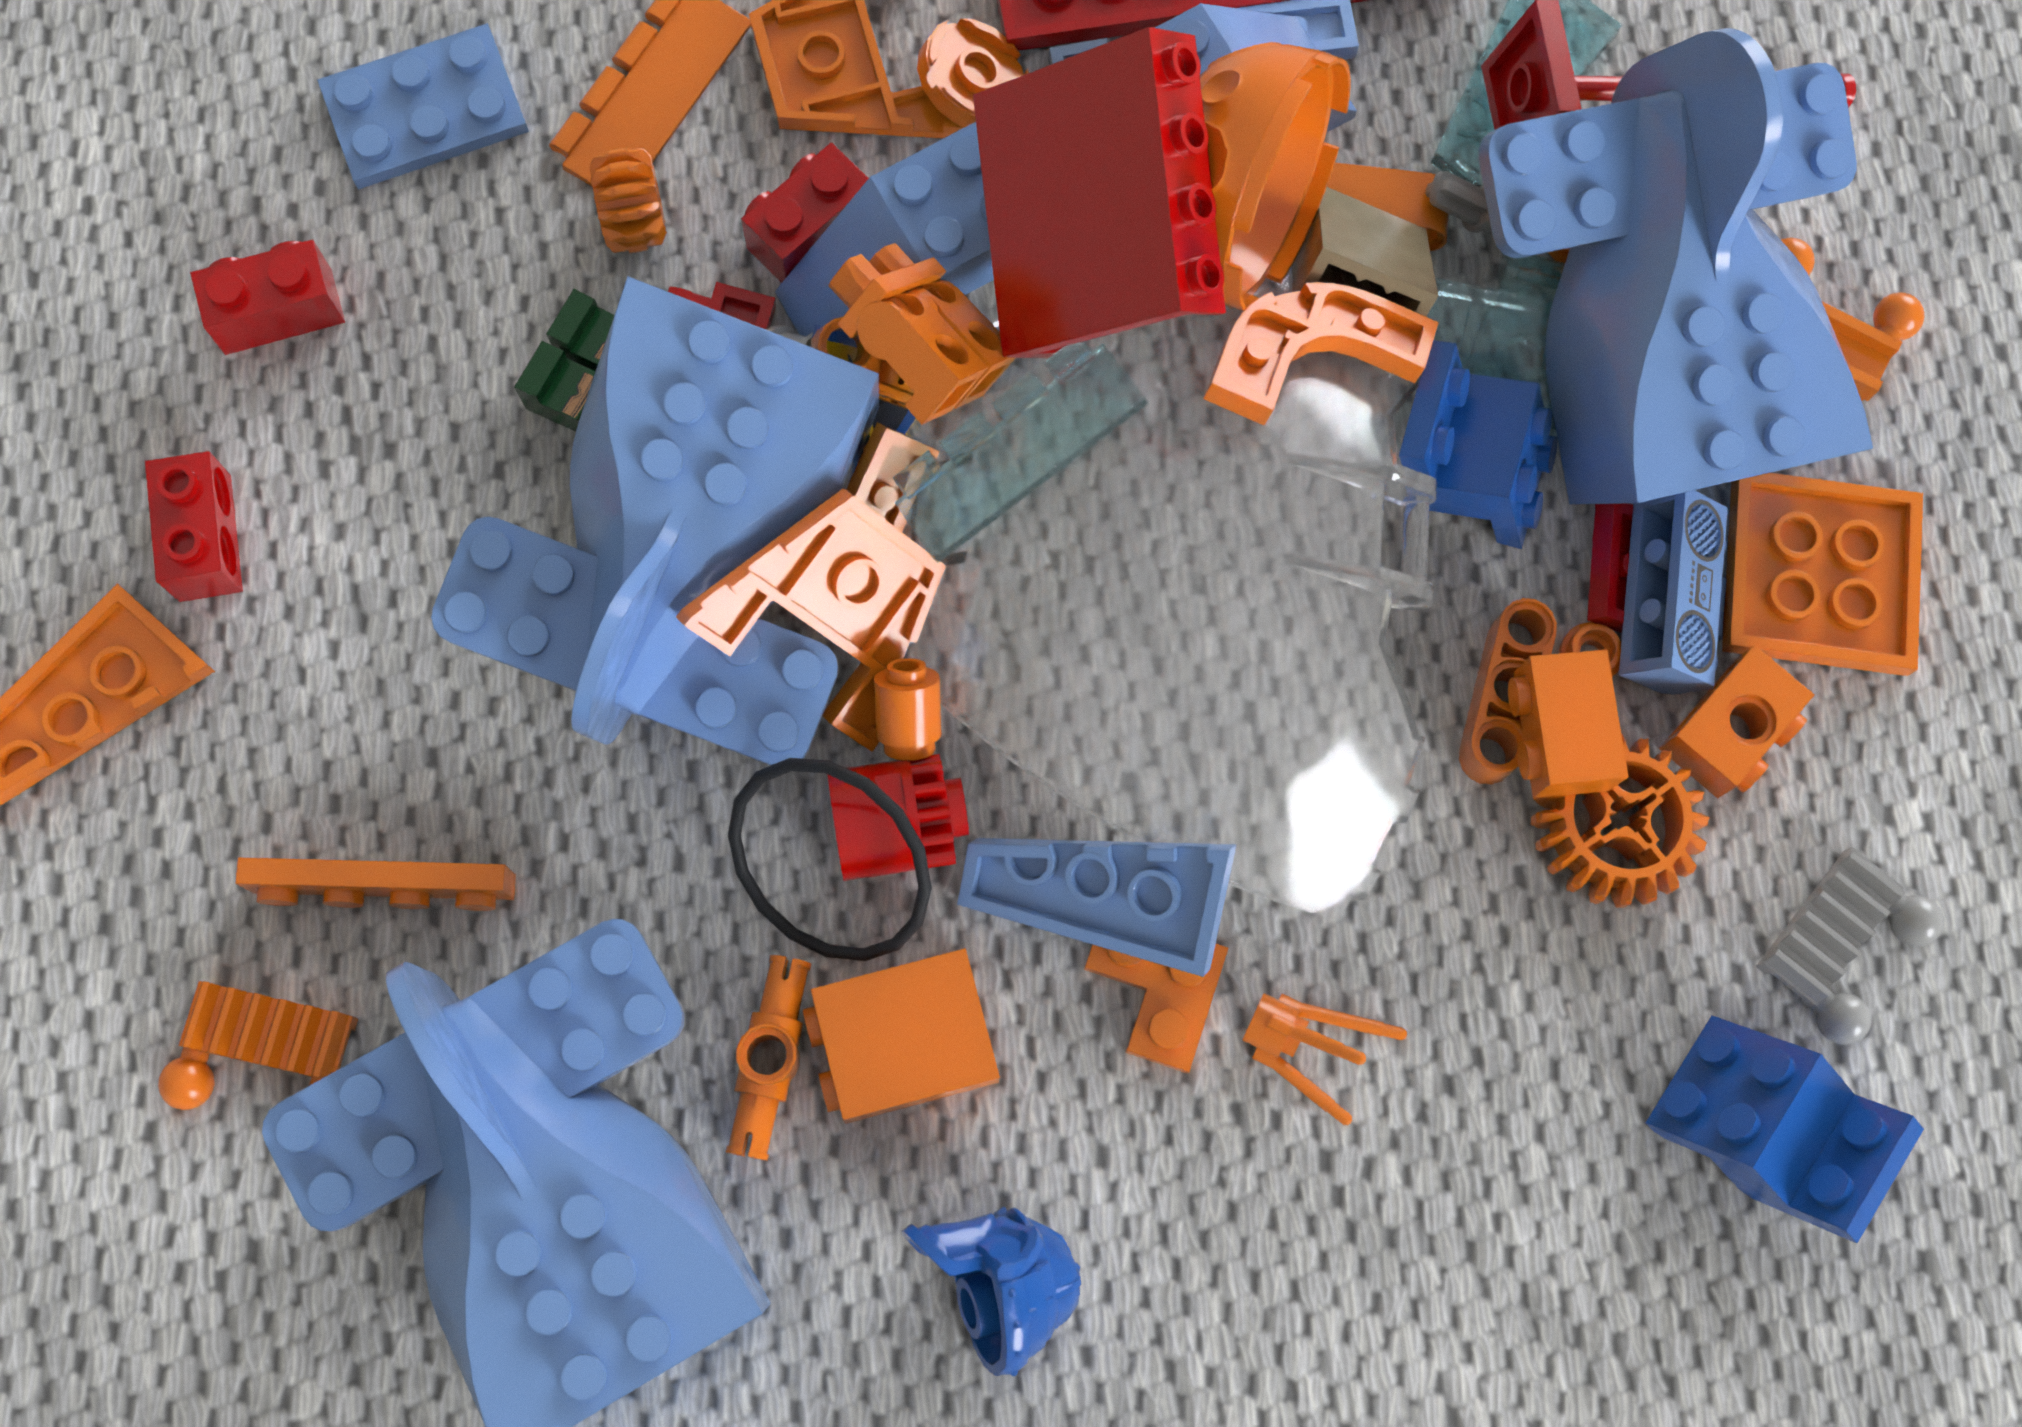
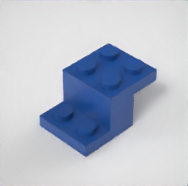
[1399,340,1558,549]
[1645,1015,1924,1243]

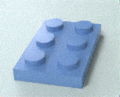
[317,23,529,190]

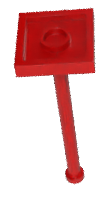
[1481,0,1856,130]

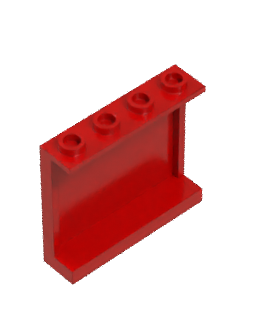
[973,27,1226,359]

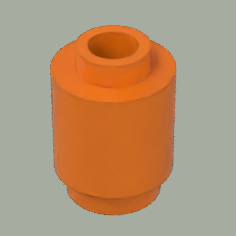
[874,658,942,761]

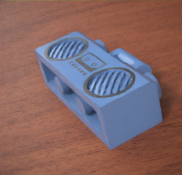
[1619,490,1728,695]

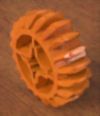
[1530,734,1710,908]

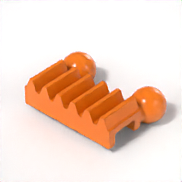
[1781,237,1925,401]
[158,981,358,1110]

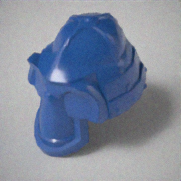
[901,1207,1081,1376]

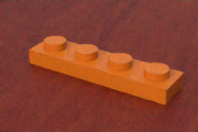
[235,857,516,911]

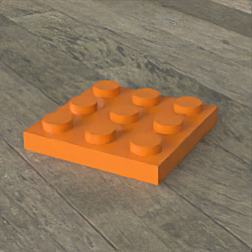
[1722,473,1923,676]

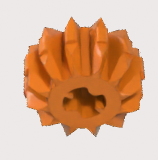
[589,147,667,254]

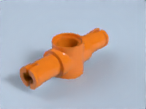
[725,955,812,1161]

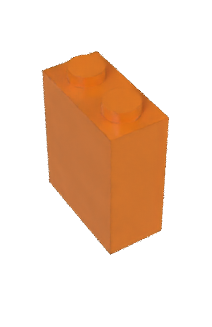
[803,948,1000,1124]

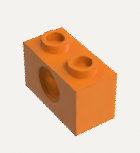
[1659,645,1815,799]

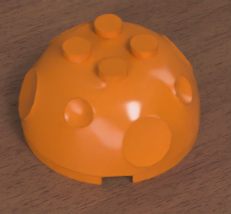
[1200,42,1351,312]

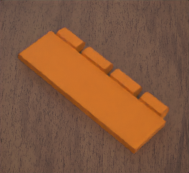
[549,0,751,186]

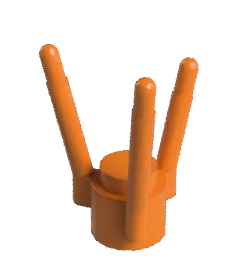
[1242,993,1407,1125]

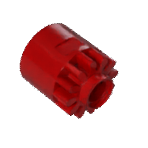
[827,754,969,881]

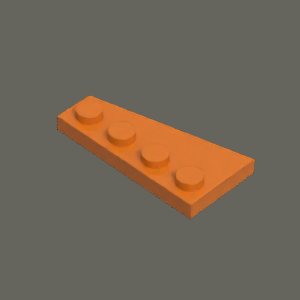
[0,583,215,806]

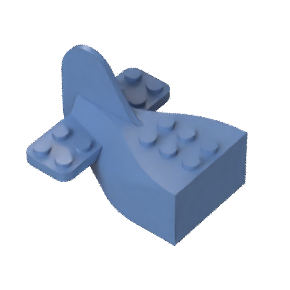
[1479,28,1873,505]
[431,276,879,765]
[262,919,771,1427]

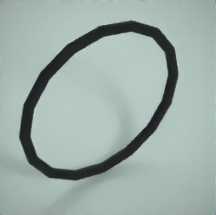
[728,758,932,961]

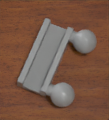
[1756,847,1944,1045]

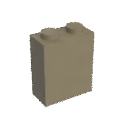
[1291,187,1438,316]

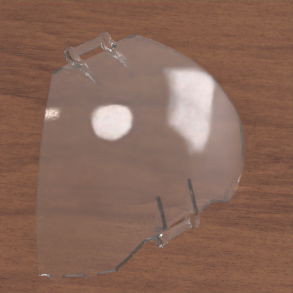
[902,265,1437,919]

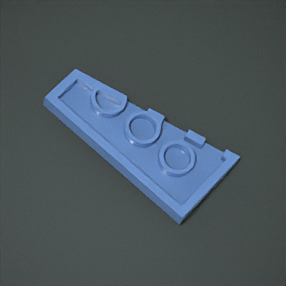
[957,838,1237,977]

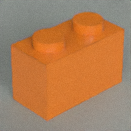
[1508,649,1628,798]

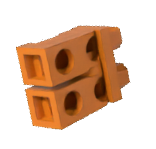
[828,243,1016,425]

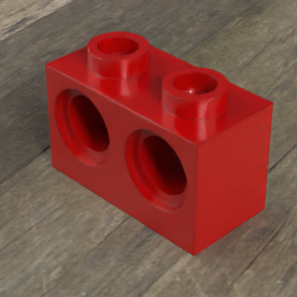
[145,451,243,602]

